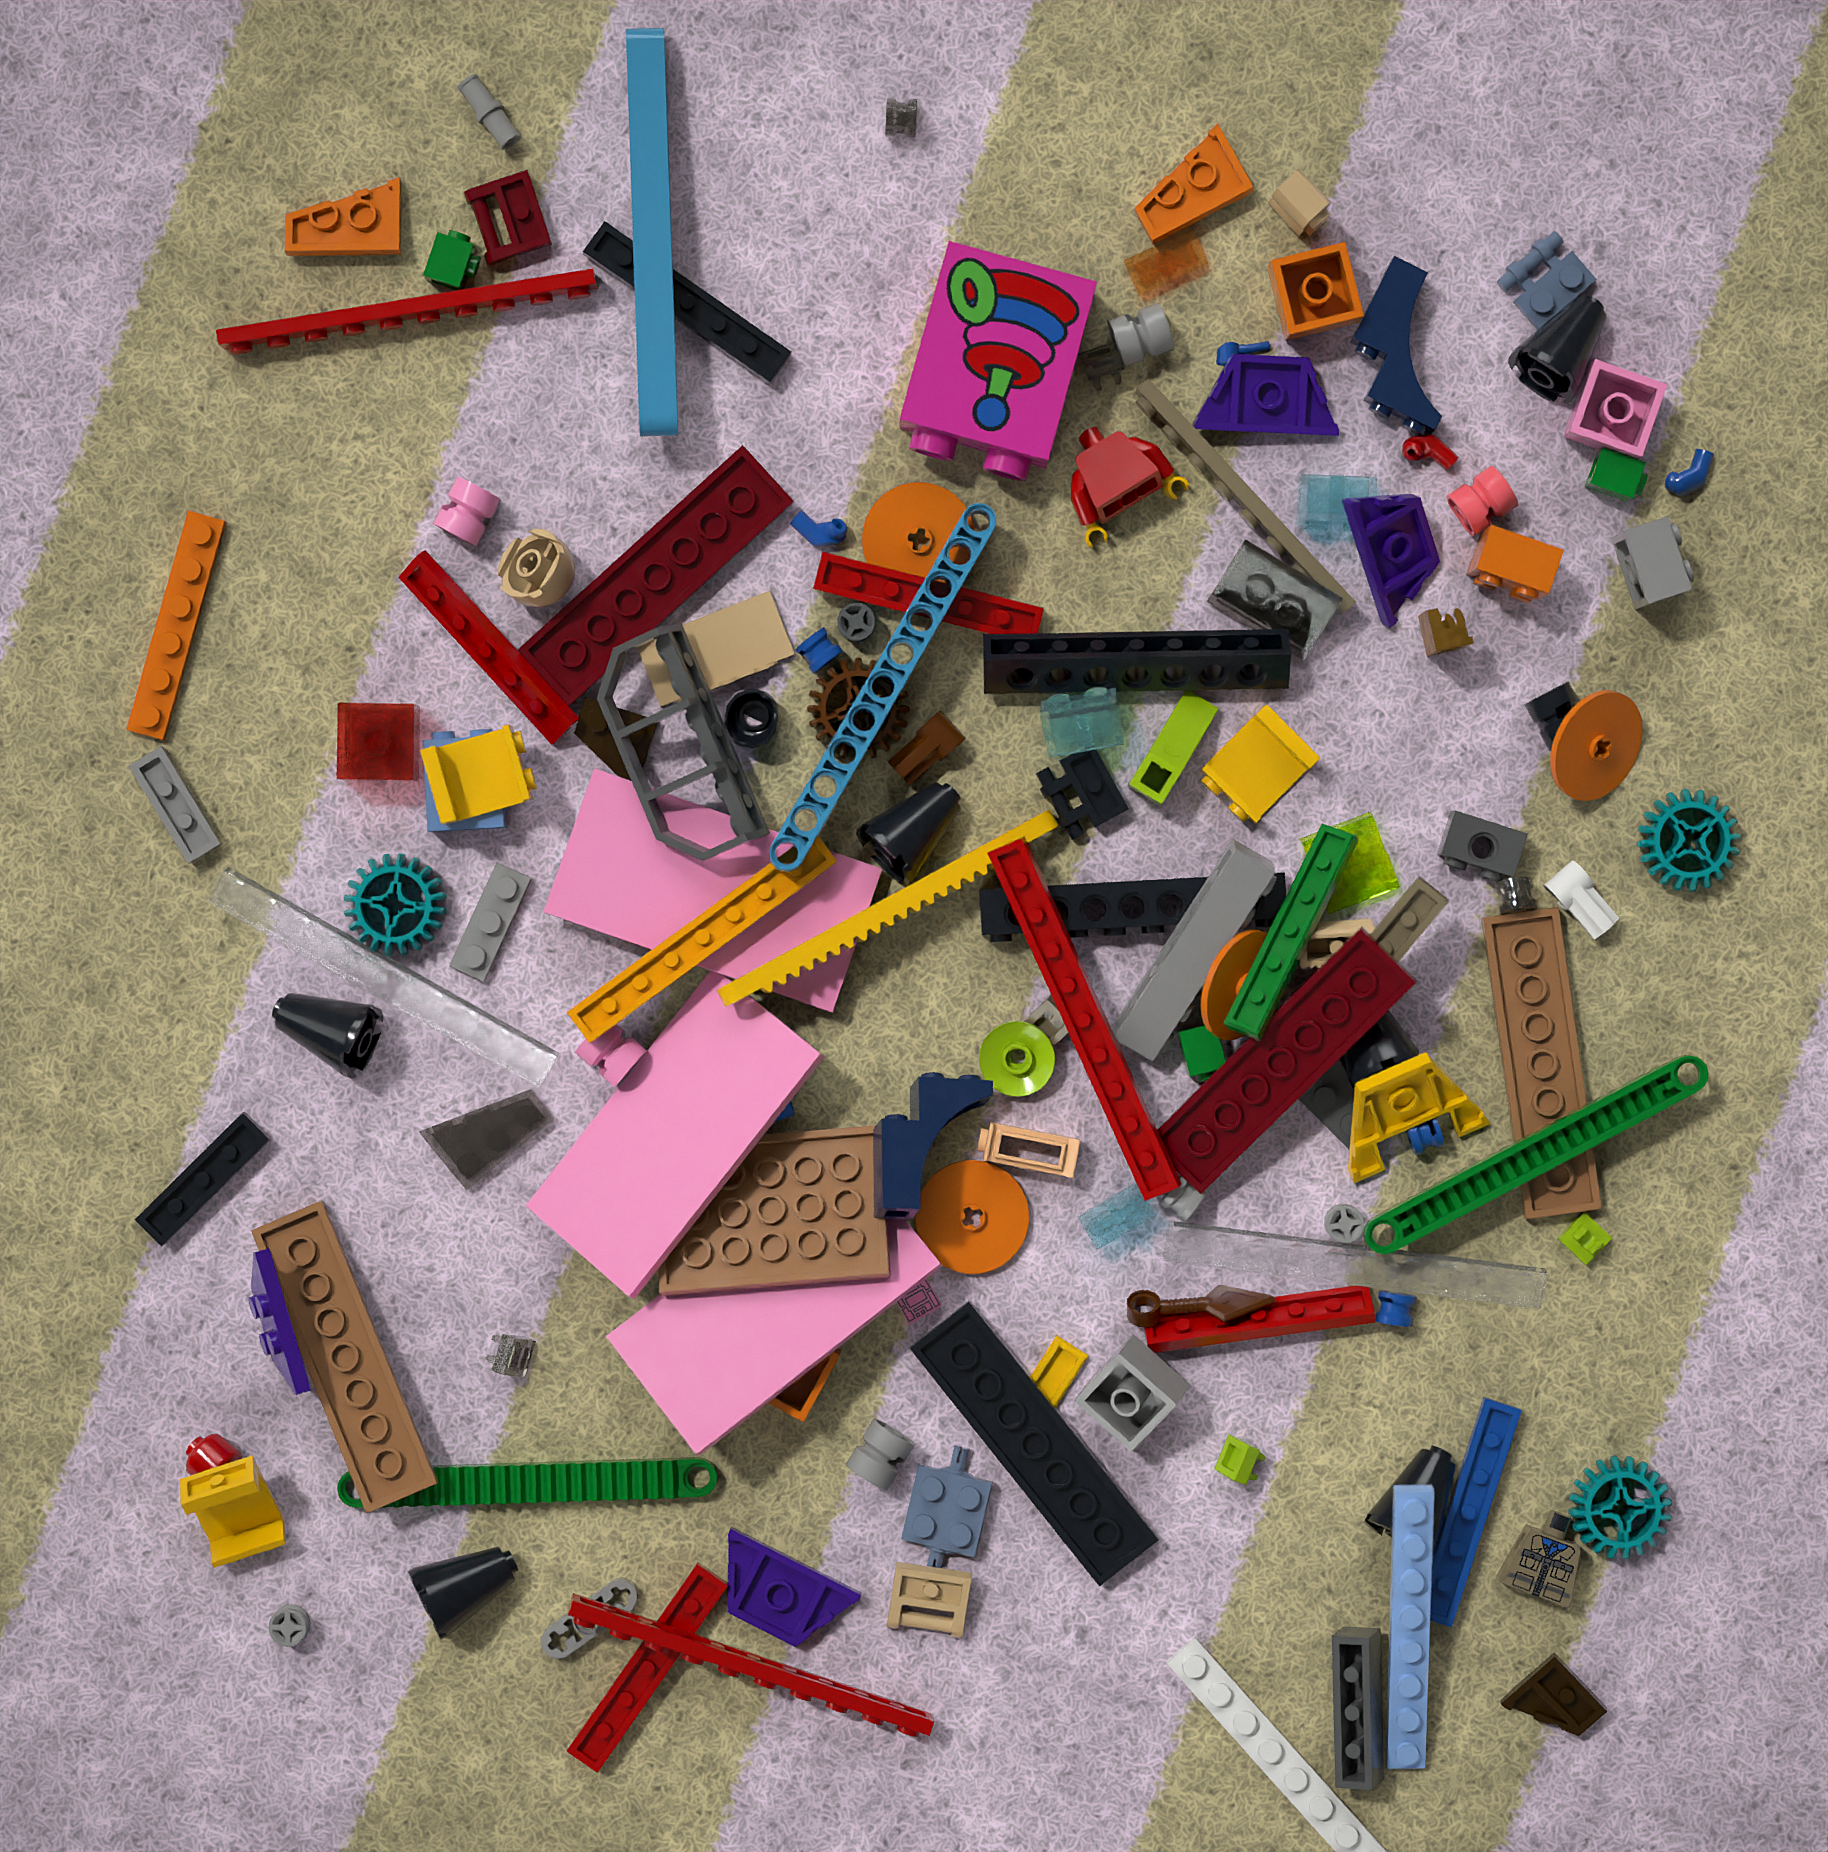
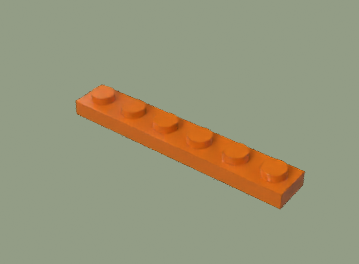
[126,510,226,741]

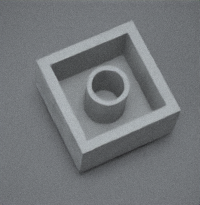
[1611,516,1694,610]
[1074,1334,1190,1452]

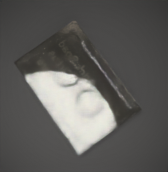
[1206,539,1343,661]

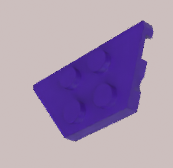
[1192,354,1339,436]
[1342,494,1440,628]
[248,1248,311,1395]
[727,1526,861,1647]

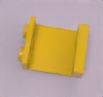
[1200,704,1320,824]
[420,724,537,825]
[180,1455,286,1568]

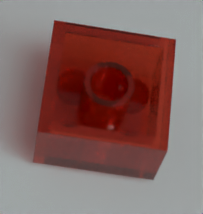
[336,702,420,782]

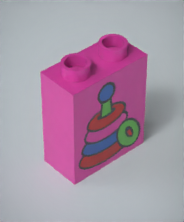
[899,241,1097,481]

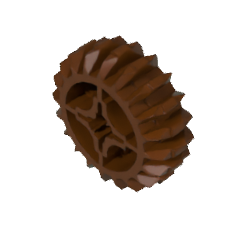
[807,658,910,759]

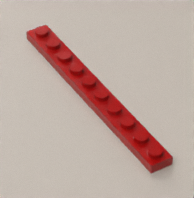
[216,268,598,354]
[987,836,1182,1201]
[568,1593,935,1737]

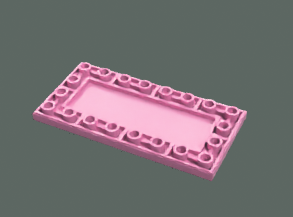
[543,768,882,1013]
[526,971,825,1299]
[606,1219,942,1457]

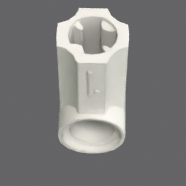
[1543,860,1619,939]

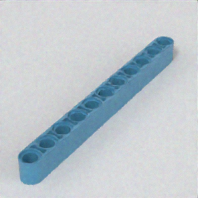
[626,28,678,437]
[769,503,996,872]

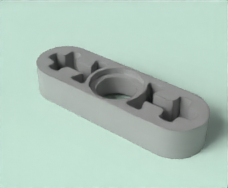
[541,1577,638,1659]

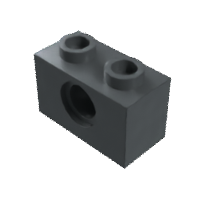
[1437,810,1528,882]

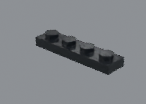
[135,1112,272,1247]

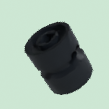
[1524,681,1578,751]

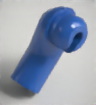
[1665,449,1714,496]
[790,511,848,547]

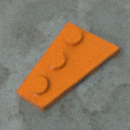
[1135,123,1254,245]
[285,177,402,256]

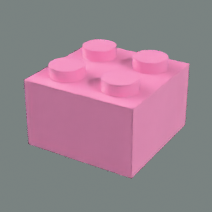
[1563,359,1668,459]

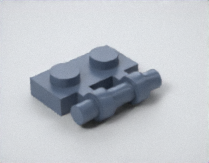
[1496,231,1597,330]

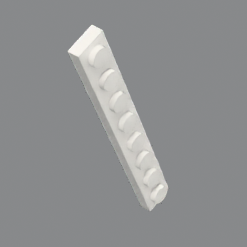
[1166,1636,1387,1852]

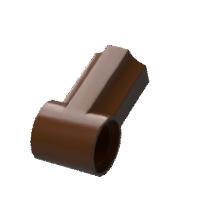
[888,710,966,786]

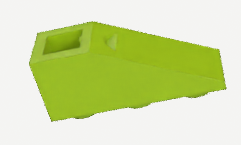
[1127,690,1219,805]

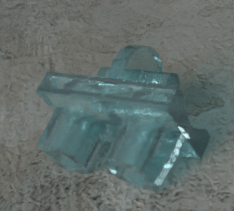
[1077,1182,1156,1250]

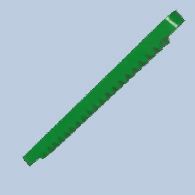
[1363,1055,1709,1254]
[337,1457,718,1508]

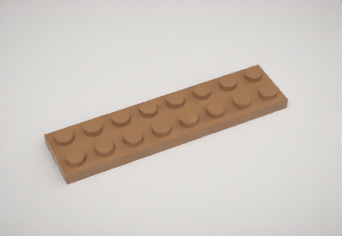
[1481,907,1602,1219]
[251,1201,439,1513]

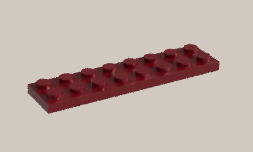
[518,445,794,707]
[1157,926,1417,1194]

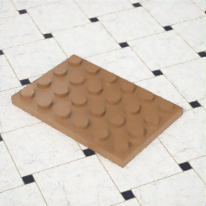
[658,1125,890,1296]

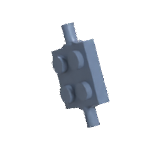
[901,1445,993,1568]

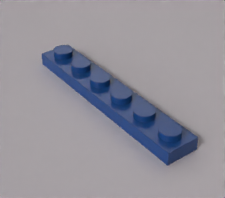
[1430,1397,1522,1627]

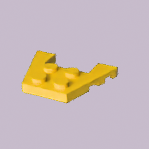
[1348,1052,1490,1183]

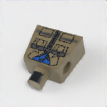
[1496,1510,1581,1608]

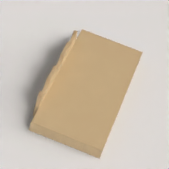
[637,591,795,707]

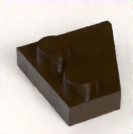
[574,697,658,781]
[1500,1652,1607,1736]

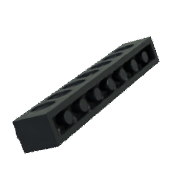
[983,629,1291,694]
[979,872,1286,942]

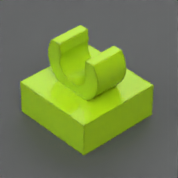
[1557,1211,1612,1266]
[1214,1434,1266,1485]

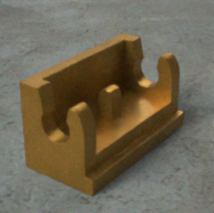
[1418,608,1474,656]

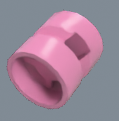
[433,476,501,547]
[575,1024,647,1087]

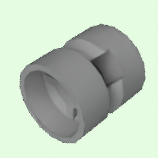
[1107,303,1174,368]
[846,1418,915,1490]

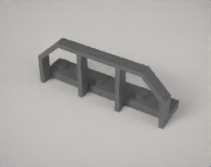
[597,623,770,861]

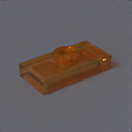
[1123,229,1208,296]

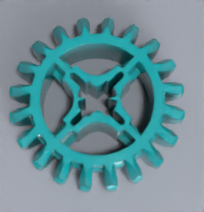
[1636,789,1741,892]
[344,853,447,956]
[1568,1455,1672,1559]

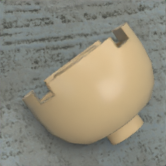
[498,529,575,607]

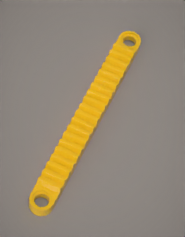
[716,809,1059,1007]

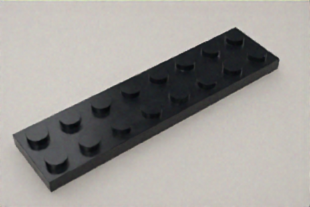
[909,1300,1159,1587]

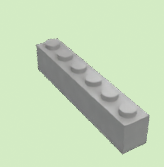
[1112,839,1276,1061]

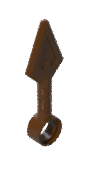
[1127,1284,1275,1328]

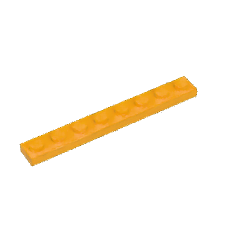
[567,836,837,1044]

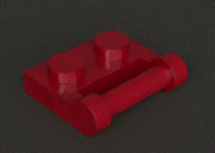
[464,170,552,266]

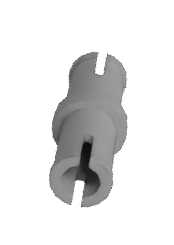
[458,74,521,150]

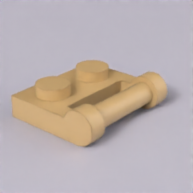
[887,1562,972,1638]

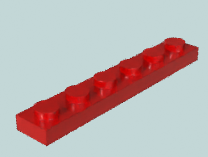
[398,550,580,745]
[813,551,1044,634]
[1144,1284,1375,1353]
[566,1562,728,1773]

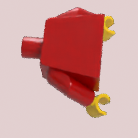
[1071,427,1189,548]

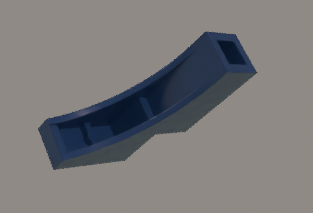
[1350,256,1442,436]
[873,1072,993,1220]

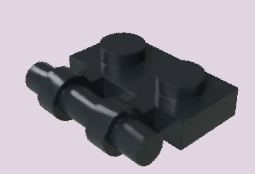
[1036,742,1129,840]

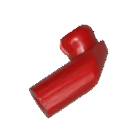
[1402,434,1459,471]

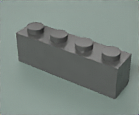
[1332,1626,1384,1790]

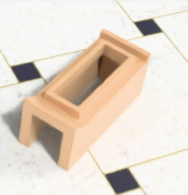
[977,1121,1081,1178]

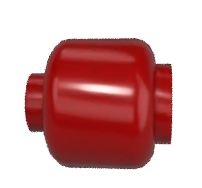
[186,1433,242,1475]

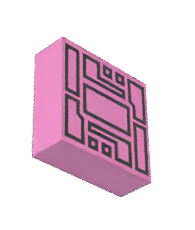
[896,1279,942,1324]

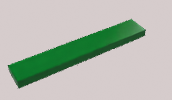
[1224,823,1359,1041]

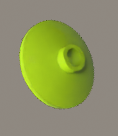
[979,1021,1055,1097]

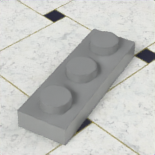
[129,746,223,864]
[449,862,532,982]

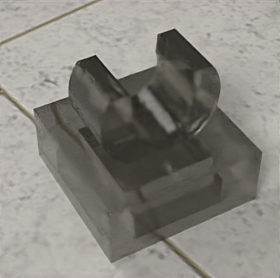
[1078,342,1125,391]
[486,1334,536,1377]

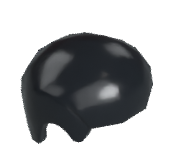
[724,689,782,749]

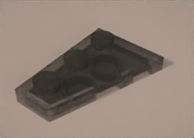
[419,1089,555,1190]

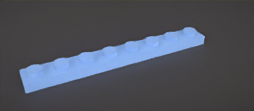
[1386,1485,1434,1769]

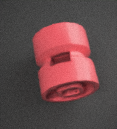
[1446,465,1519,536]

